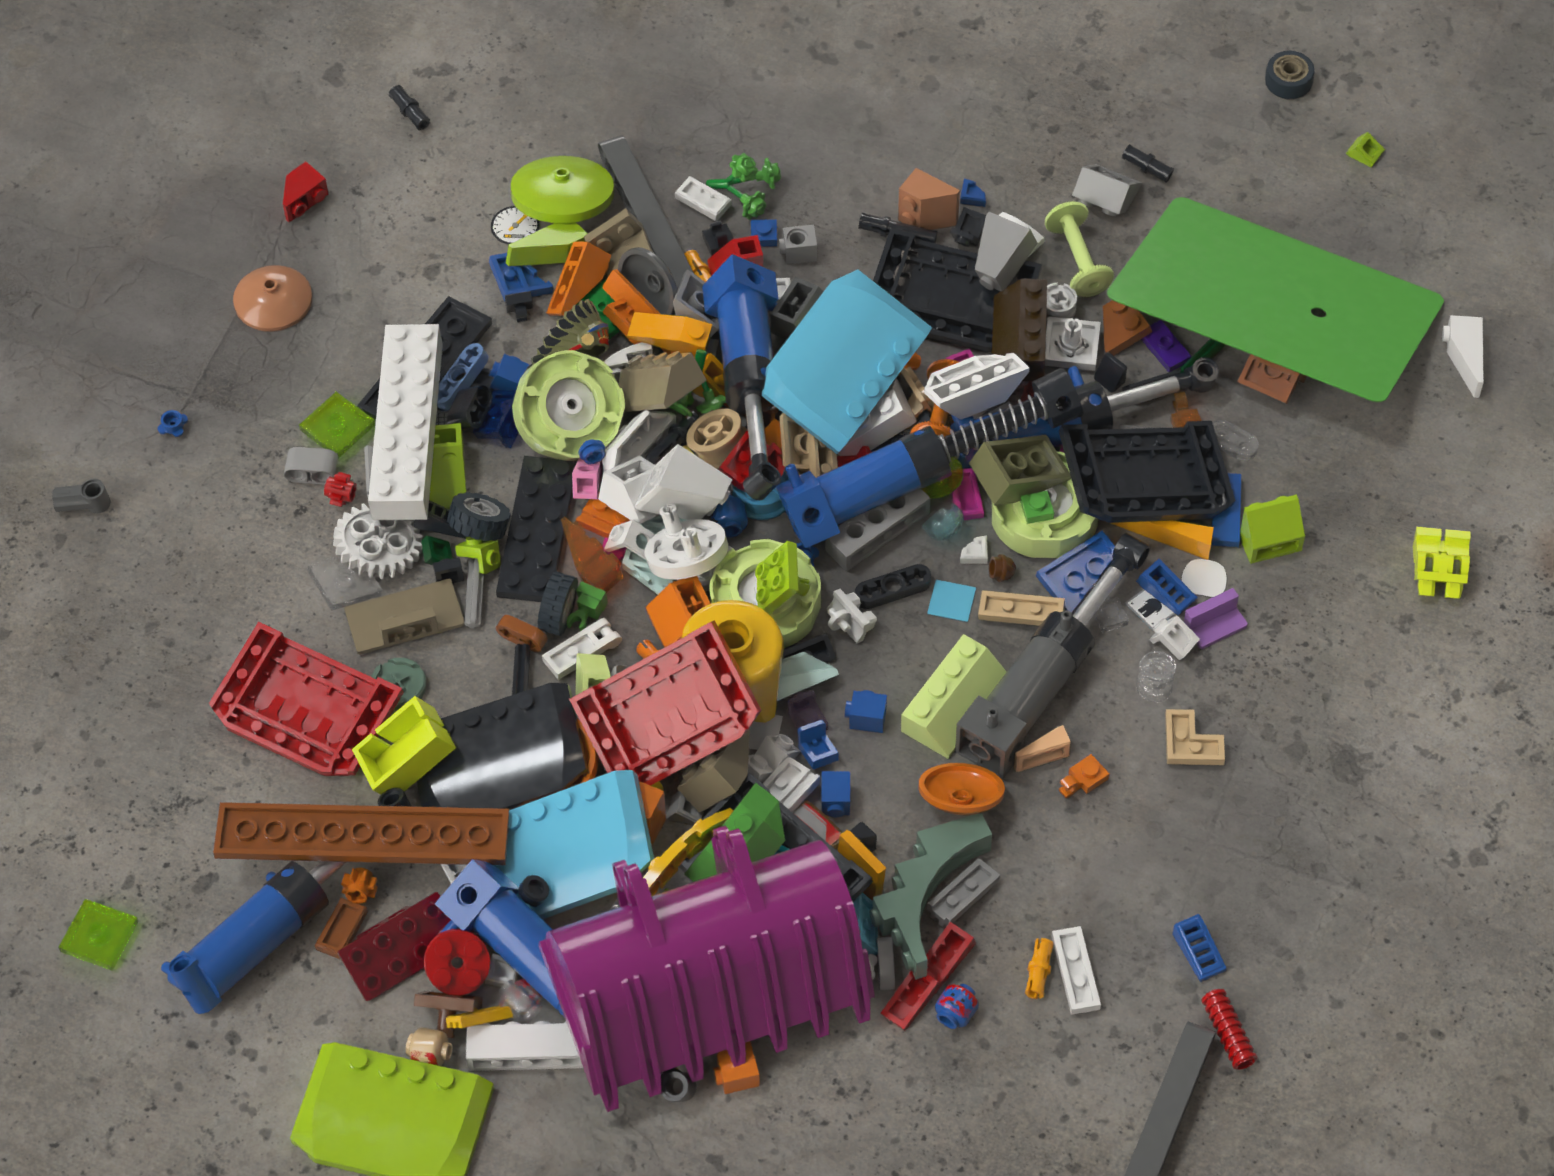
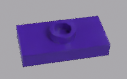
[1141,320,1191,372]

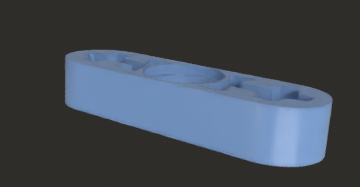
[437,343,489,411]

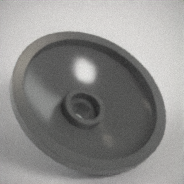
[618,247,677,316]

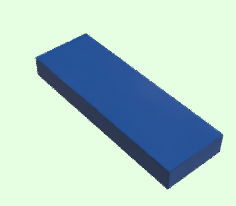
[1211,473,1241,547]

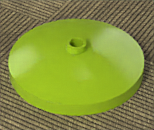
[511,156,614,223]

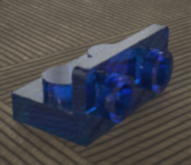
[473,391,519,448]

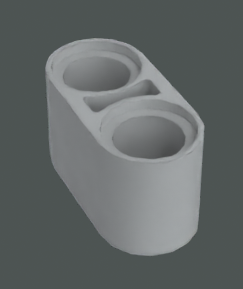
[284,447,338,485]

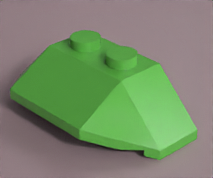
[684,783,785,882]

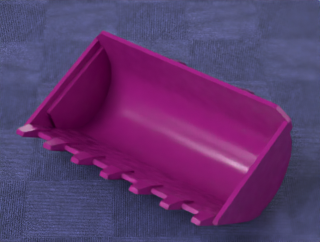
[539,826,875,1112]

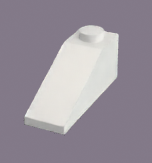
[1442,315,1483,398]

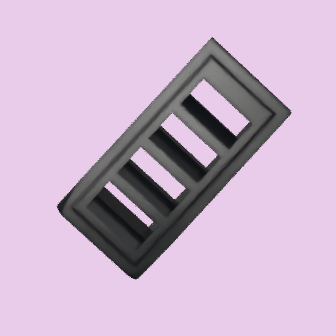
[414,500,467,539]

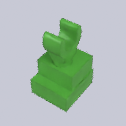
[567,581,608,631]

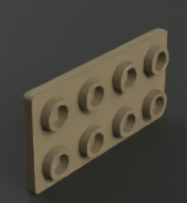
[344,579,465,655]

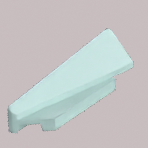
[777,652,839,701]

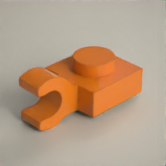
[1059,754,1110,798]

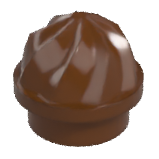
[989,554,1016,582]

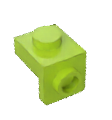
[455,537,501,574]

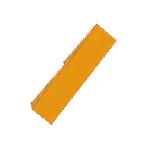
[1105,521,1214,560]

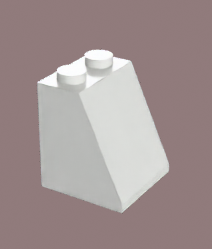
[634,444,732,520]

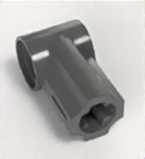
[52,478,111,513]

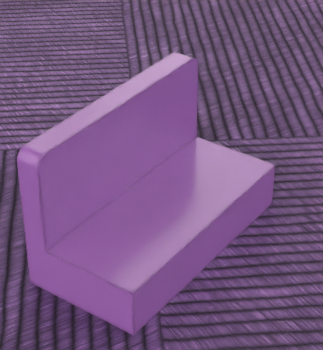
[1184,588,1248,649]

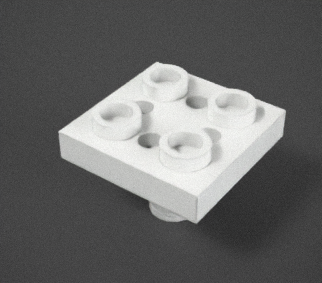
[1045,317,1101,371]

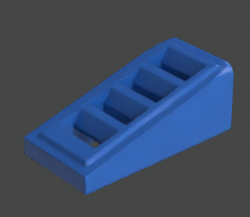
[1136,558,1198,615]
[1172,914,1227,982]

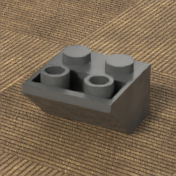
[770,276,823,340]

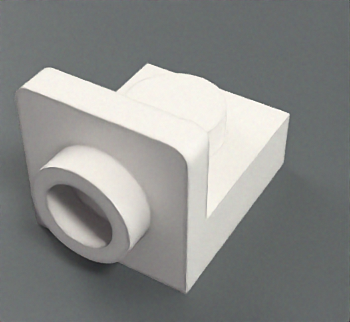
[1149,615,1200,660]

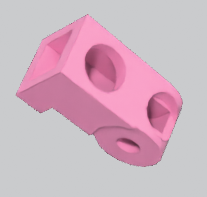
[572,458,602,499]

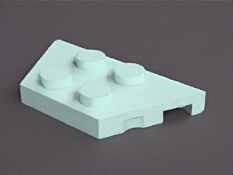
[622,515,687,594]

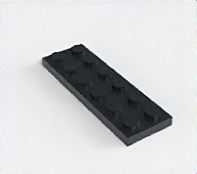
[357,296,492,421]
[496,456,577,602]

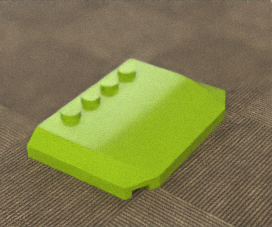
[290,1042,494,1176]

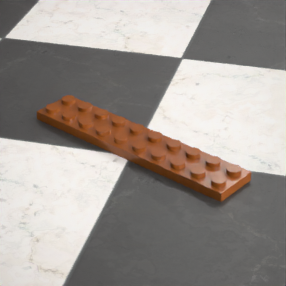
[213,802,509,865]

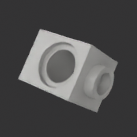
[778,225,817,264]

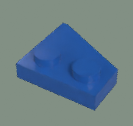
[489,253,553,302]

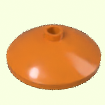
[918,763,1005,815]

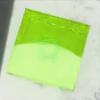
[299,392,375,459]
[58,899,139,971]

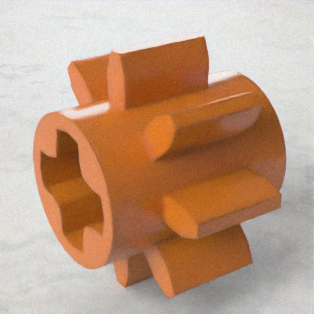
[341,867,378,904]

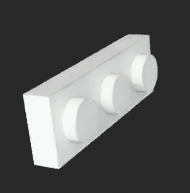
[1051,926,1101,1015]

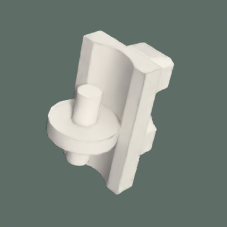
[827,589,877,644]

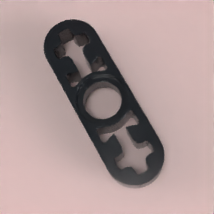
[855,564,931,609]

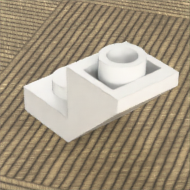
[748,734,800,782]

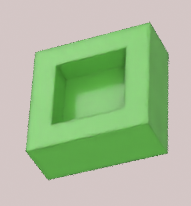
[1020,491,1054,524]

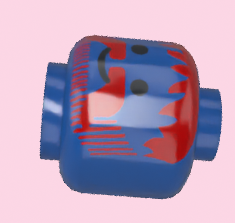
[935,984,979,1029]

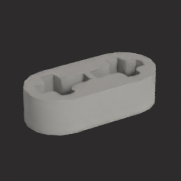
[877,937,895,990]

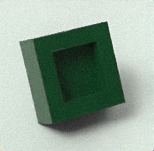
[421,535,453,565]

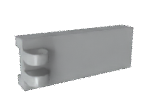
[926,858,1001,928]

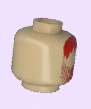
[406,1028,452,1066]

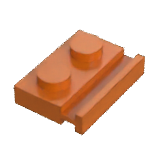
[576,492,630,538]

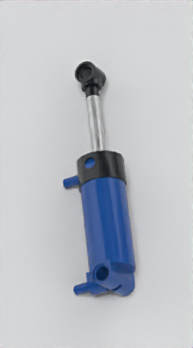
[950,357,1219,469]
[161,788,412,1014]

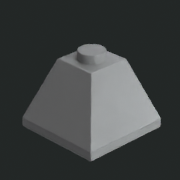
[673,269,719,338]

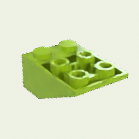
[429,423,467,510]

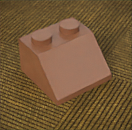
[898,168,960,230]

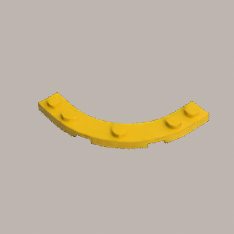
[643,808,734,896]

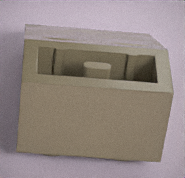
[677,728,750,813]

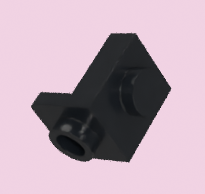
[950,207,986,247]

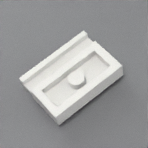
[763,756,821,813]

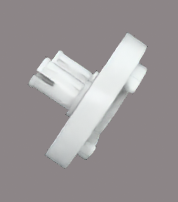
[645,504,729,580]

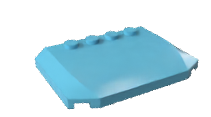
[762,269,932,454]
[495,770,654,920]

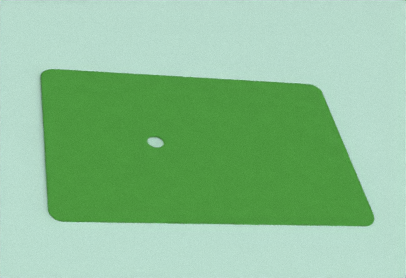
[1107,197,1444,402]

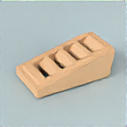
[1014,725,1071,772]

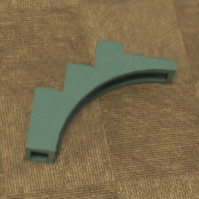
[869,813,992,979]

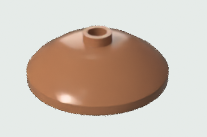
[233,265,312,331]

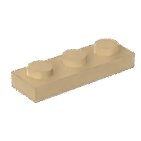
[978,590,1065,626]

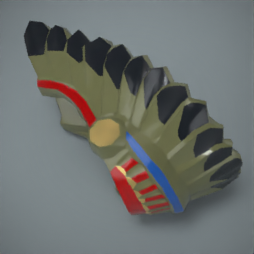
[525,299,609,372]

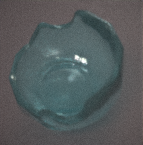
[921,503,964,541]

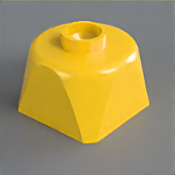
[682,600,784,723]

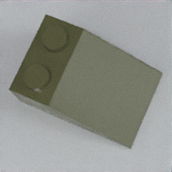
[969,435,1071,505]

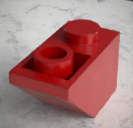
[283,161,329,223]
[707,235,763,276]

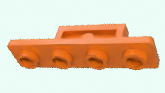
[603,269,674,355]

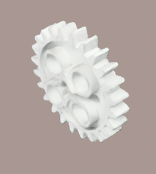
[333,503,423,579]

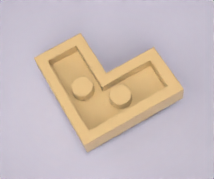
[1165,709,1225,765]

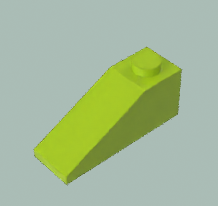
[506,222,588,266]

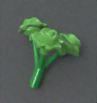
[706,153,781,220]

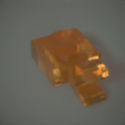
[1170,392,1201,427]

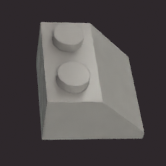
[1072,164,1142,216]

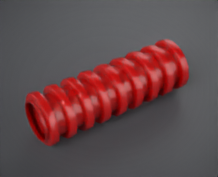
[1201,989,1258,1070]

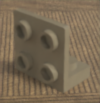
[584,209,653,277]

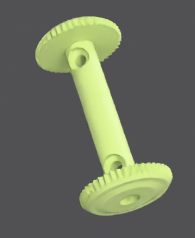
[1044,201,1114,297]

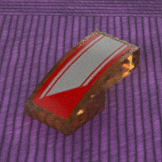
[793,800,843,849]

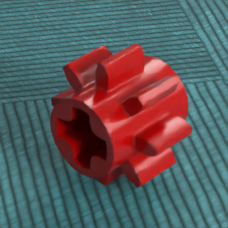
[324,472,357,507]

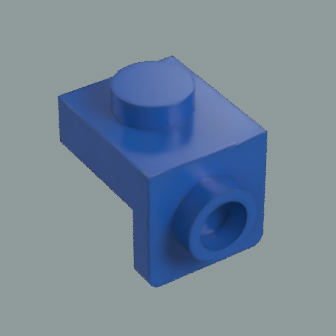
[798,720,839,770]

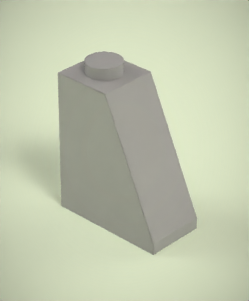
[975,212,1038,291]

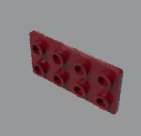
[337,892,451,1001]

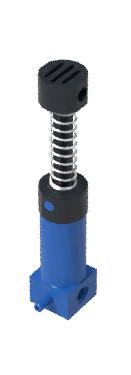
[776,368,1083,549]

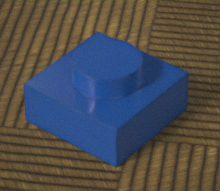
[751,219,777,247]

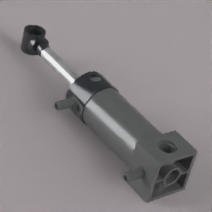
[955,533,1151,780]

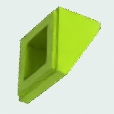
[1346,132,1385,167]

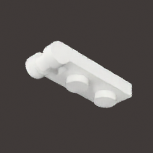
[542,618,622,680]

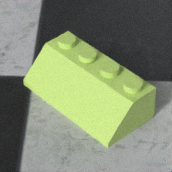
[901,634,1006,759]

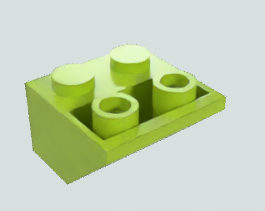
[1240,494,1305,564]

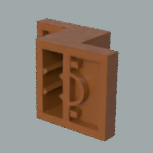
[1237,354,1307,404]

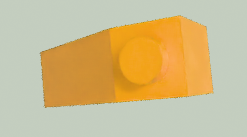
[627,312,712,357]

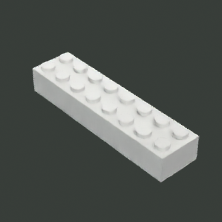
[368,324,443,520]

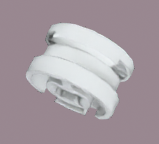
[1046,283,1077,321]

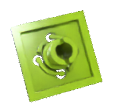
[755,540,810,615]

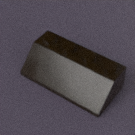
[992,279,1047,382]

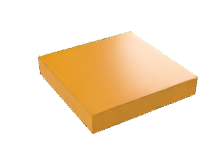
[838,829,886,901]

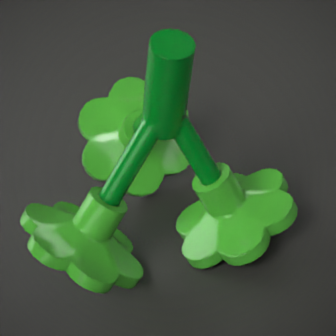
[669,349,726,417]

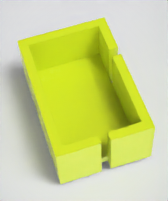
[352,696,456,795]

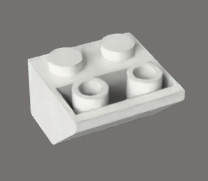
[598,456,660,524]

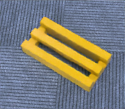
[446,1006,513,1028]

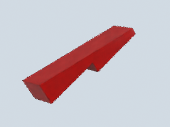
[880,922,976,1031]

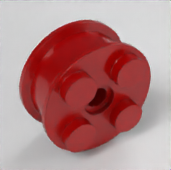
[424,929,490,996]

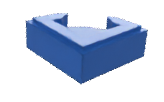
[960,178,986,207]

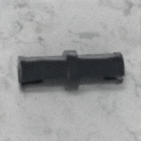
[389,85,430,130]
[1122,144,1174,183]

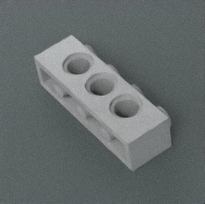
[825,488,930,572]

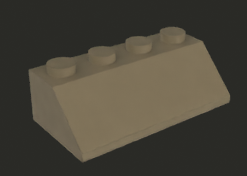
[618,351,706,412]

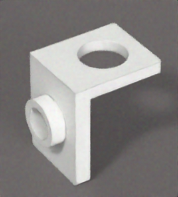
[604,520,655,560]

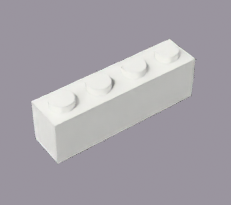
[466,1021,583,1071]

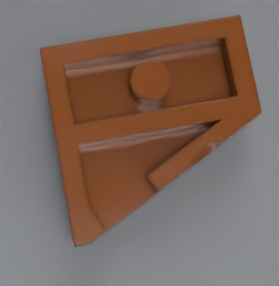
[1103,300,1152,356]

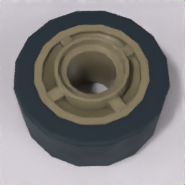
[1265,51,1315,99]

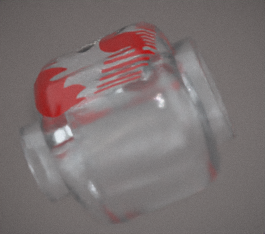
[498,979,543,1023]

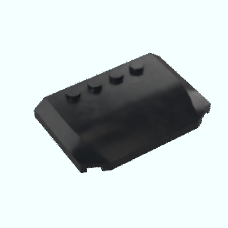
[873,228,1042,352]
[1058,421,1235,523]
[417,683,589,810]

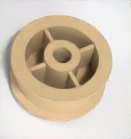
[686,409,747,469]

